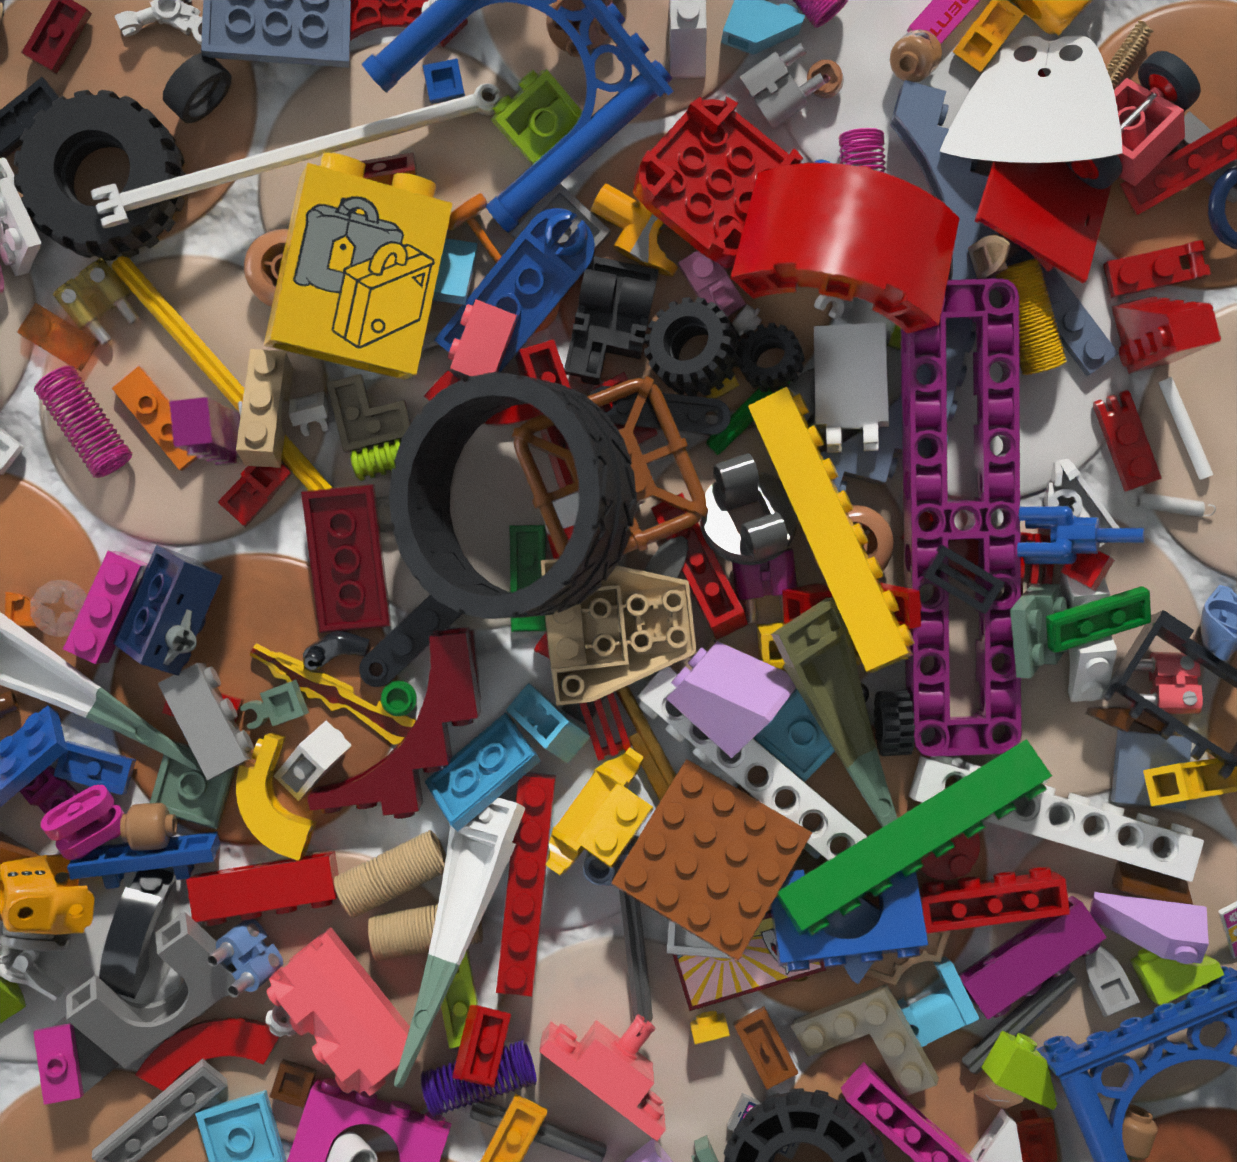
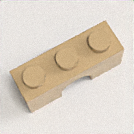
[236,349,293,468]

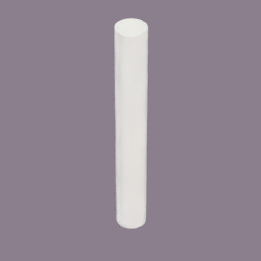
[1158,377,1213,480]

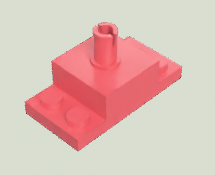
[539,1014,666,1141]

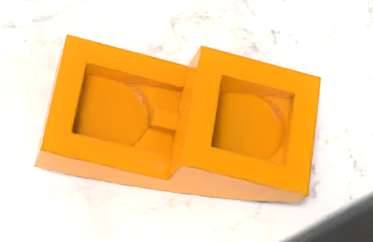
[952,0,1025,73]

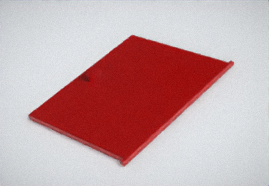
[975,161,1112,284]

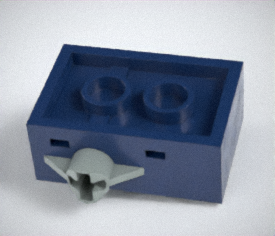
[113,545,222,676]

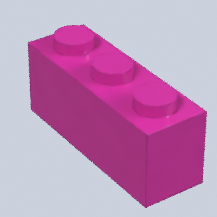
[63,550,148,664]

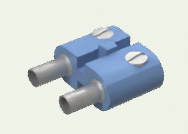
[207,919,283,997]

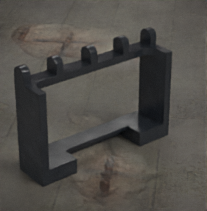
[1101,610,1237,779]

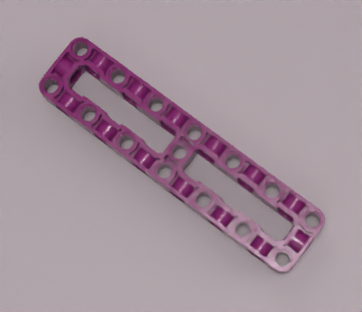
[901,279,1022,757]

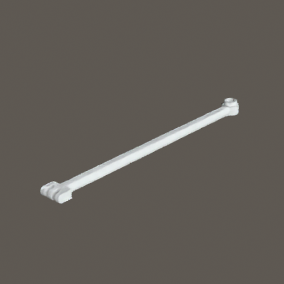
[91,83,502,228]

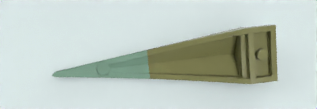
[771,598,898,827]

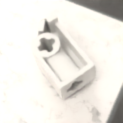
[1044,458,1119,548]

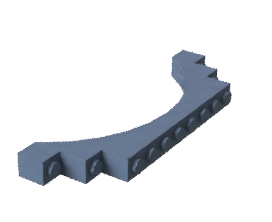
[821,80,1003,492]

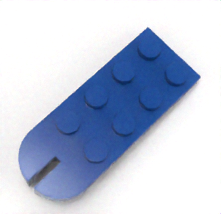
[434,208,595,373]
[0,705,67,807]

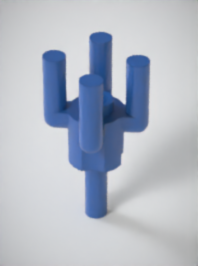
[1017,506,1145,564]

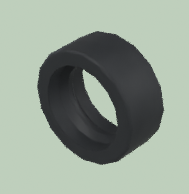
[163,53,232,123]

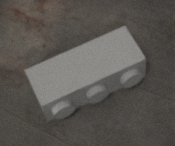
[158,663,254,780]

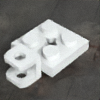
[0,158,42,276]

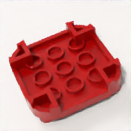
[633,96,803,268]

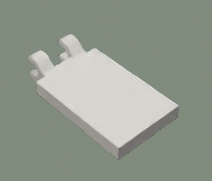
[814,322,889,453]

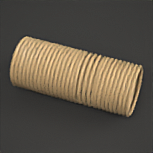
[334,830,446,918]
[368,904,483,962]

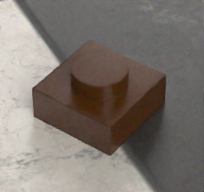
[269,1059,317,1108]

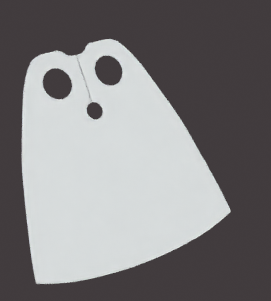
[940,36,1122,163]

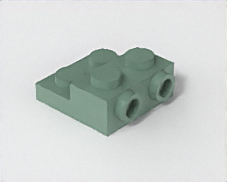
[1010,583,1069,678]

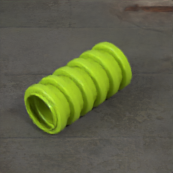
[350,438,401,481]

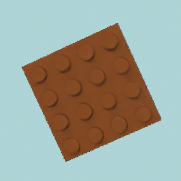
[611,759,812,962]

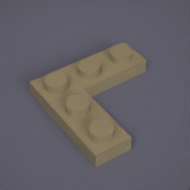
[791,984,939,1097]

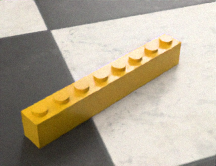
[748,387,915,673]

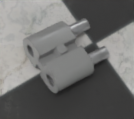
[740,43,826,129]

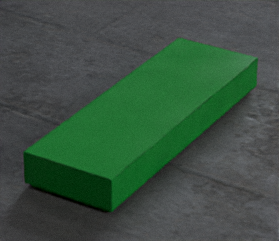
[509,525,546,632]
[1045,586,1151,653]

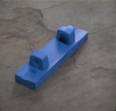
[67,831,220,889]

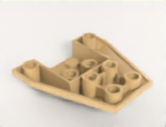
[540,558,697,706]

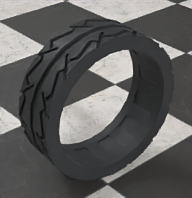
[389,372,637,619]

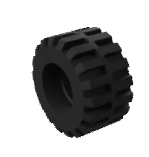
[644,297,742,396]

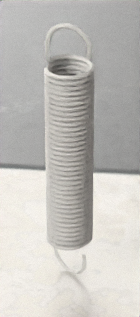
[1125,492,1216,517]

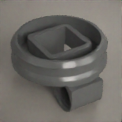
[700,453,798,565]

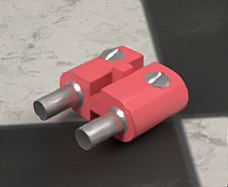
[1128,652,1203,714]

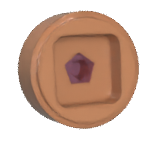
[807,59,844,98]

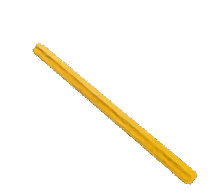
[111,255,333,490]

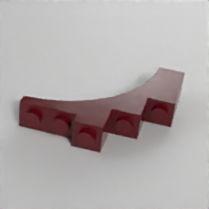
[307,627,481,819]

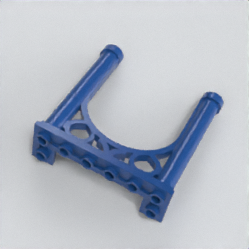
[362,0,673,233]
[1036,967,1237,1162]

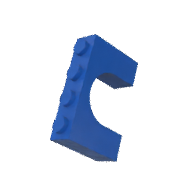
[770,870,928,972]

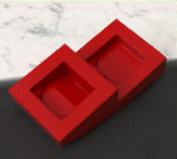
[218,464,292,528]

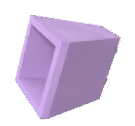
[666,641,796,758]

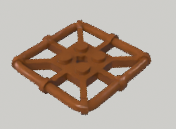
[511,376,709,556]

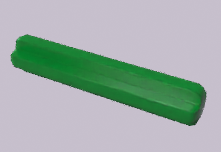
[706,381,790,455]

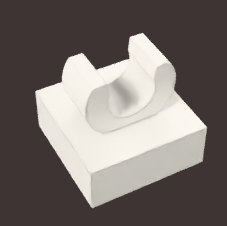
[289,391,329,436]

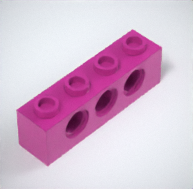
[841,1062,975,1162]

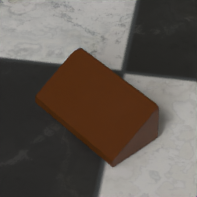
[1111,860,1193,905]

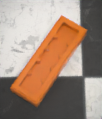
[112,366,197,471]

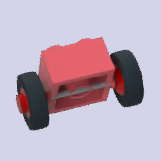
[1065,51,1201,189]

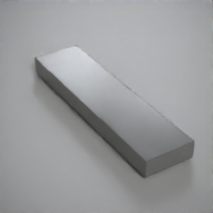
[92,1058,228,1162]

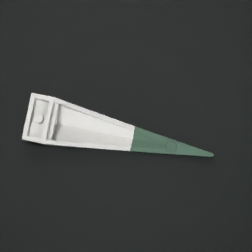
[0,612,200,769]
[394,798,525,1088]

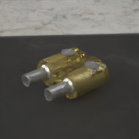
[53,258,140,346]

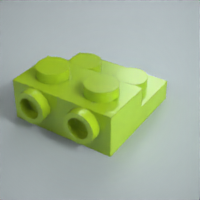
[490,69,582,165]

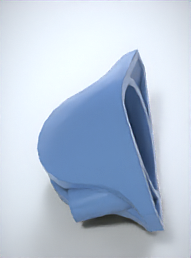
[1201,585,1237,660]

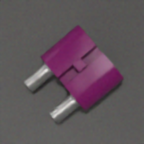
[732,548,798,623]

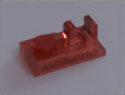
[1016,1109,1057,1162]

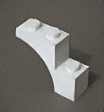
[1060,573,1117,702]

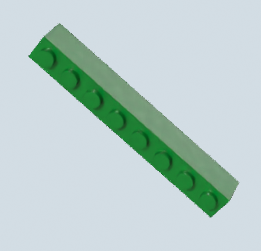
[776,739,1052,936]

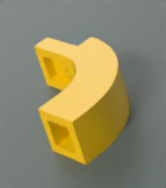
[236,732,317,861]

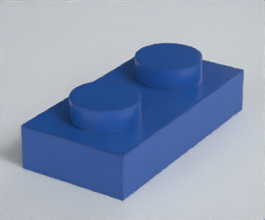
[54,741,136,795]

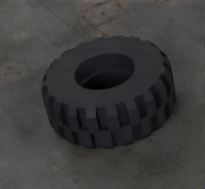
[14,90,187,261]
[723,1088,888,1162]

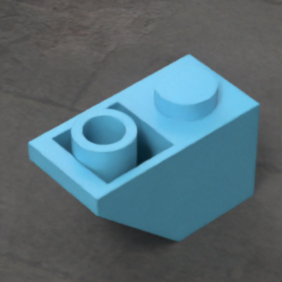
[721,0,805,55]

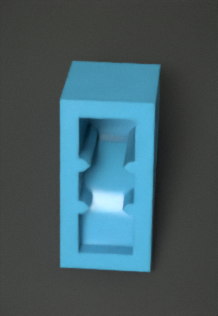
[506,683,591,764]

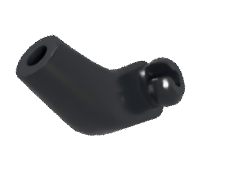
[303,631,370,671]

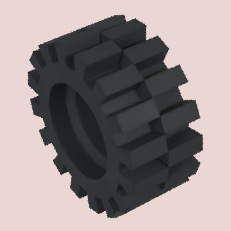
[874,690,915,756]

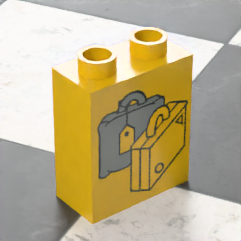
[264,153,453,380]

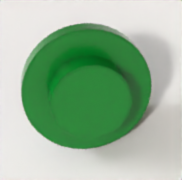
[381,681,417,716]

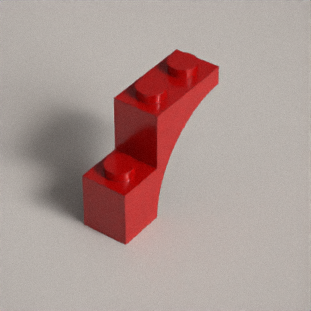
[782,582,921,629]

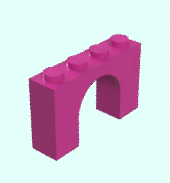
[287,1078,452,1162]

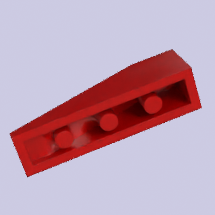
[651,493,748,640]

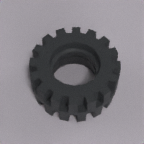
[737,323,805,393]

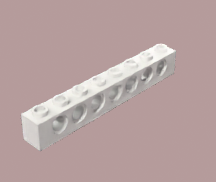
[637,666,868,861]
[908,755,1204,882]

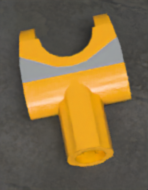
[591,183,678,277]

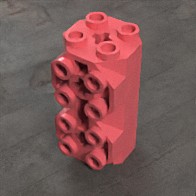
[266,927,410,1096]

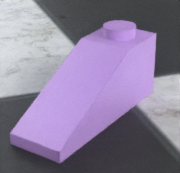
[1089,892,1209,964]

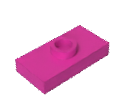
[33,1023,84,1105]

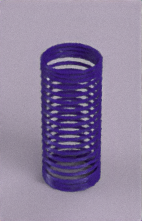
[421,1040,537,1117]

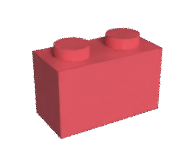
[448,299,519,376]

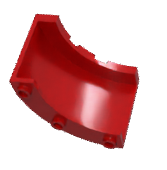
[730,163,960,334]

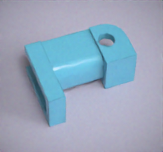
[897,956,979,1047]

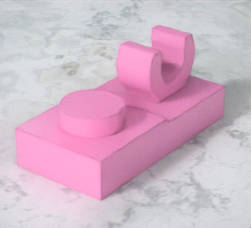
[678,250,746,317]

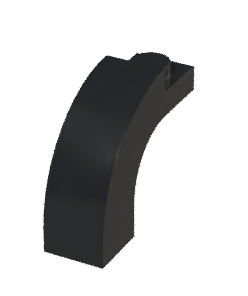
[99,869,176,999]

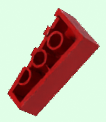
[1111,296,1221,374]

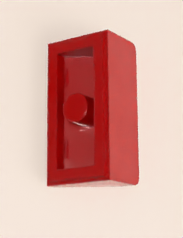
[452,1005,511,1088]

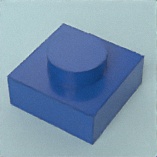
[423,59,465,104]

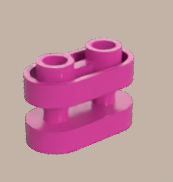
[40,785,125,860]

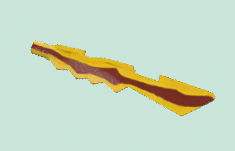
[249,643,416,745]

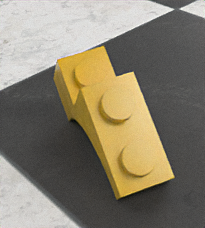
[1143,758,1237,806]

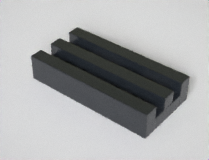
[921,544,1005,614]

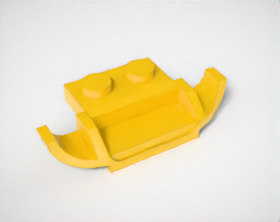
[545,747,653,875]

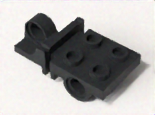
[564,256,659,385]

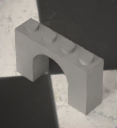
[66,911,237,1068]

